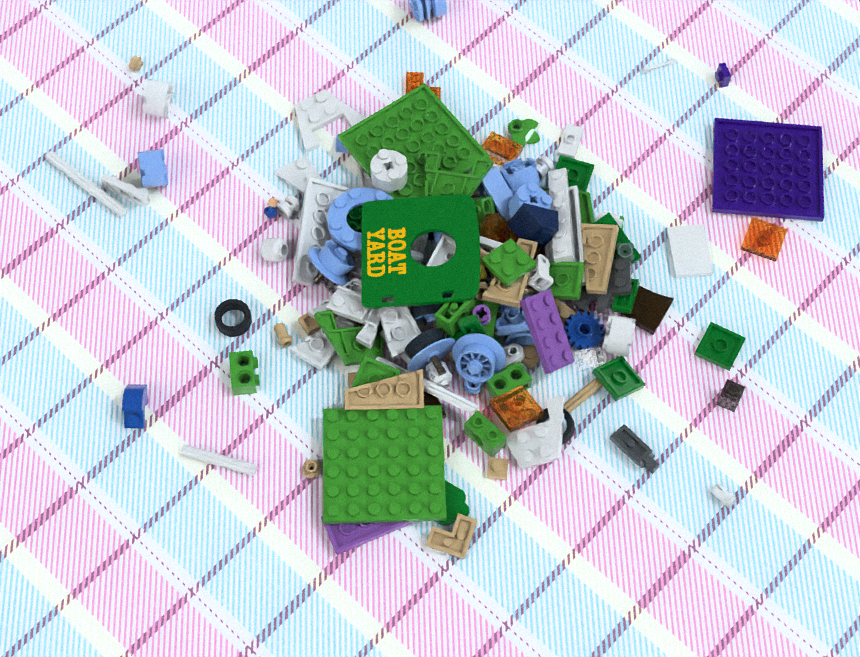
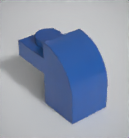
[122,384,148,429]

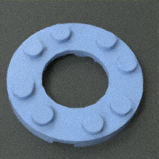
[327,187,394,252]

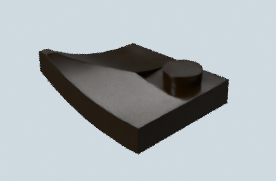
[620,285,674,335]

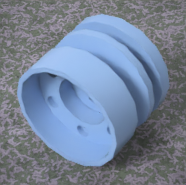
[408,0,447,22]

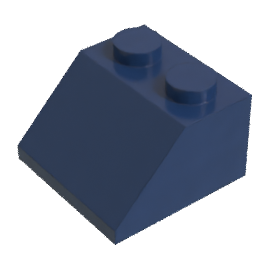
[508,203,559,250]

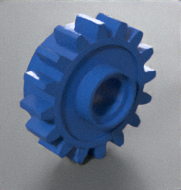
[564,311,605,353]

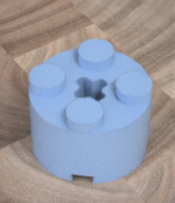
[137,149,168,188]
[500,158,540,194]
[508,182,552,218]

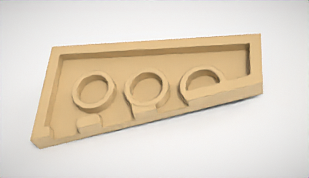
[581,223,619,295]
[344,369,424,410]

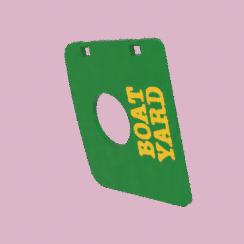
[361,194,481,309]

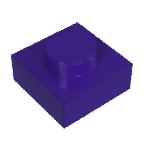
[715,62,731,88]

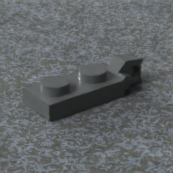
[610,424,659,474]

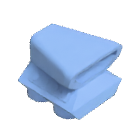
[495,295,534,346]

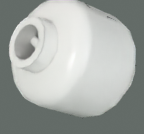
[260,238,289,262]
[424,362,453,388]

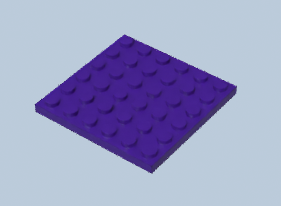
[712,118,824,222]

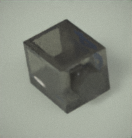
[716,379,745,412]

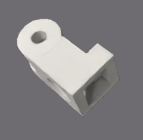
[527,254,553,292]

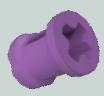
[473,304,491,326]

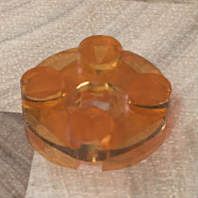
[481,213,507,243]

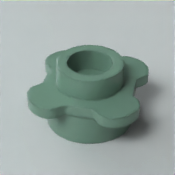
[616,242,635,261]

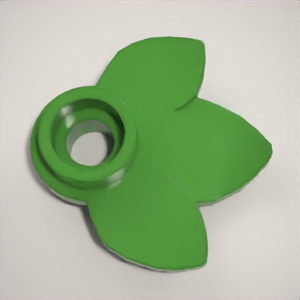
[507,118,540,148]

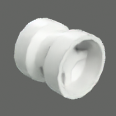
[536,155,555,181]
[276,194,301,220]

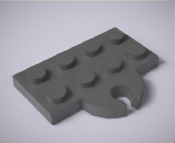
[558,258,632,315]

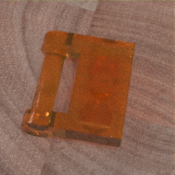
[482,131,523,166]

